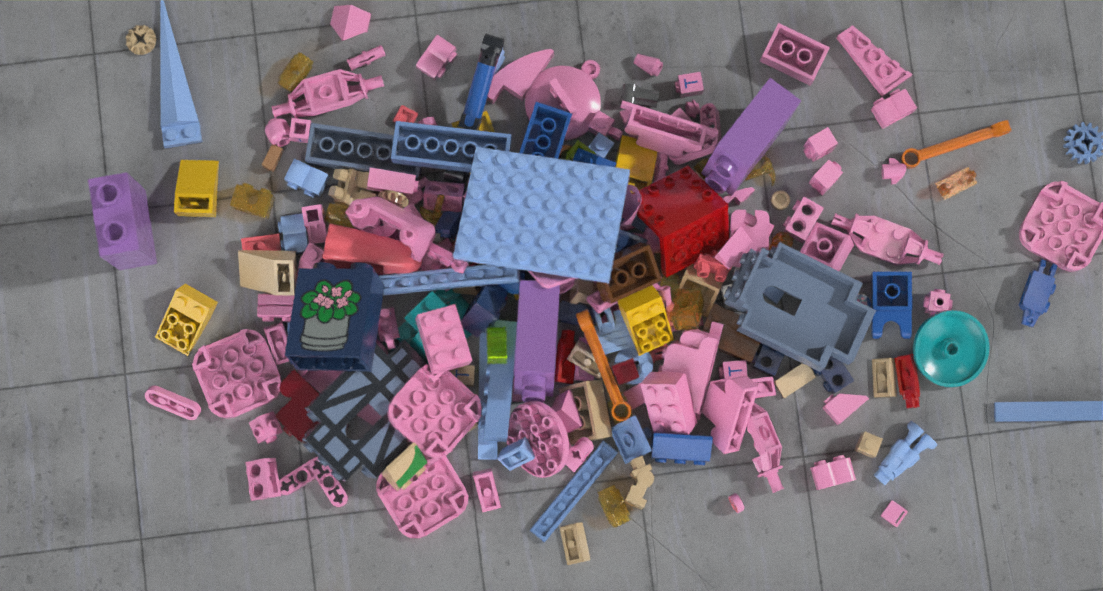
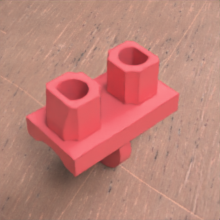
[693,250,732,283]

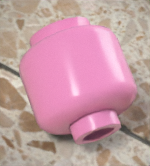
[265,118,291,147]

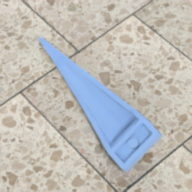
[160,0,203,149]

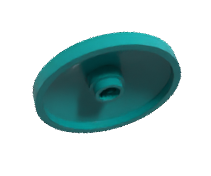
[913,310,990,387]

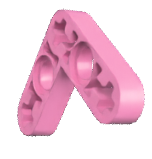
[668,103,722,165]
[279,457,348,507]

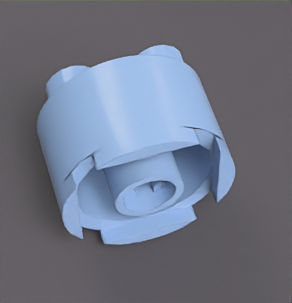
[614,346,653,386]

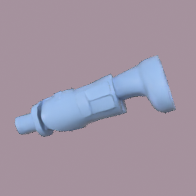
[874,421,937,485]

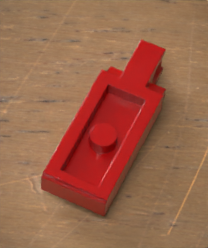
[554,330,576,384]
[894,354,920,409]

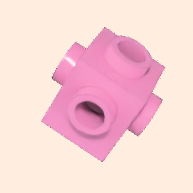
[923,289,952,316]
[249,411,283,444]

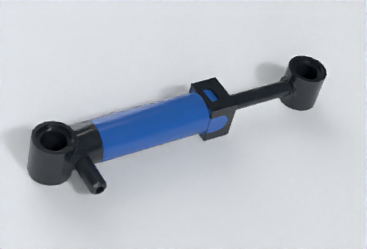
[444,33,505,184]

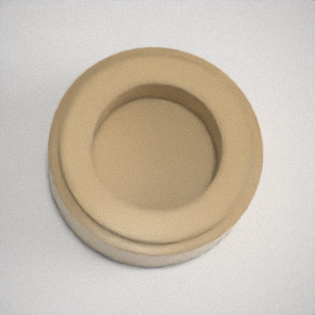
[771,191,790,210]

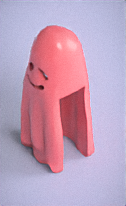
[322,223,422,275]

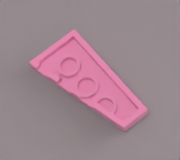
[836,25,912,97]

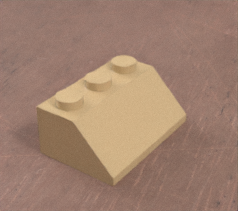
[559,380,613,445]

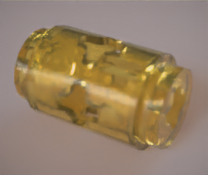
[277,52,314,93]
[325,202,355,229]
[597,484,631,528]

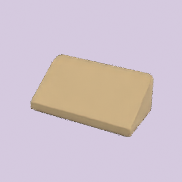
[567,340,611,379]
[872,358,897,398]
[774,363,816,398]
[559,522,590,565]

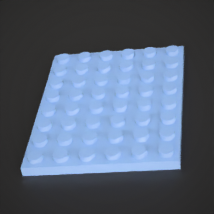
[453,147,630,283]

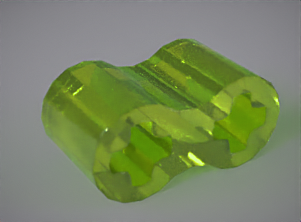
[486,327,507,364]

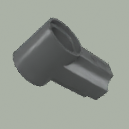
[620,84,659,108]

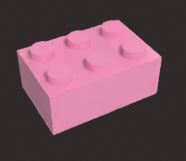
[760,23,830,86]
[415,304,472,375]
[641,372,698,435]

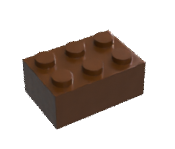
[595,242,662,304]
[701,304,760,364]

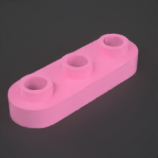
[145,385,201,420]

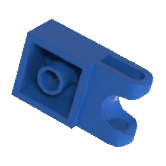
[871,272,912,339]

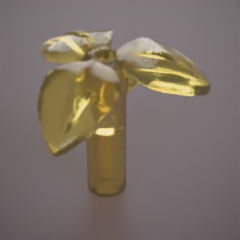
[745,155,776,186]
[419,194,445,226]

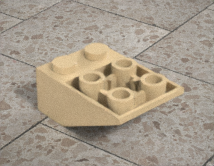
[238,250,297,296]

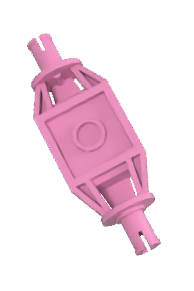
[271,69,384,119]
[831,213,944,266]
[746,403,784,493]

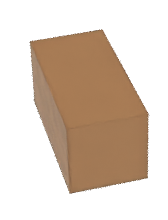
[262,144,284,172]

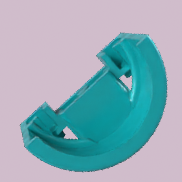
[396,289,473,364]

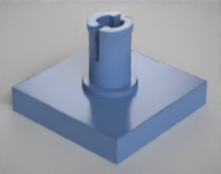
[611,415,652,464]

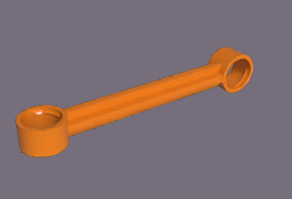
[901,120,1012,169]
[576,310,632,421]

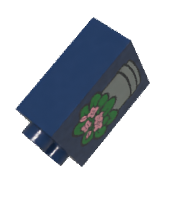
[285,262,384,371]

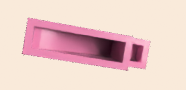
[487,49,554,104]

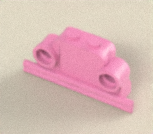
[620,100,719,156]
[658,322,724,420]

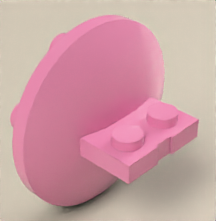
[525,66,601,141]
[507,401,572,478]

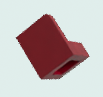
[611,358,639,386]

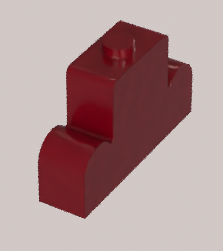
[275,369,350,443]

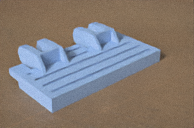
[592,307,634,355]

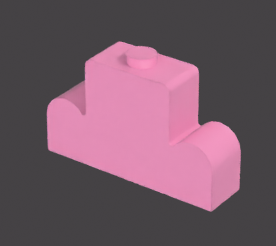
[702,376,759,454]

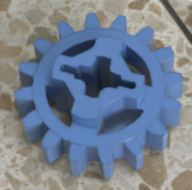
[1063,122,1103,164]

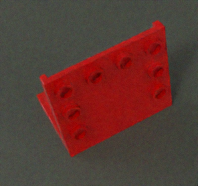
[632,166,729,278]

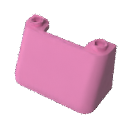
[345,196,436,262]

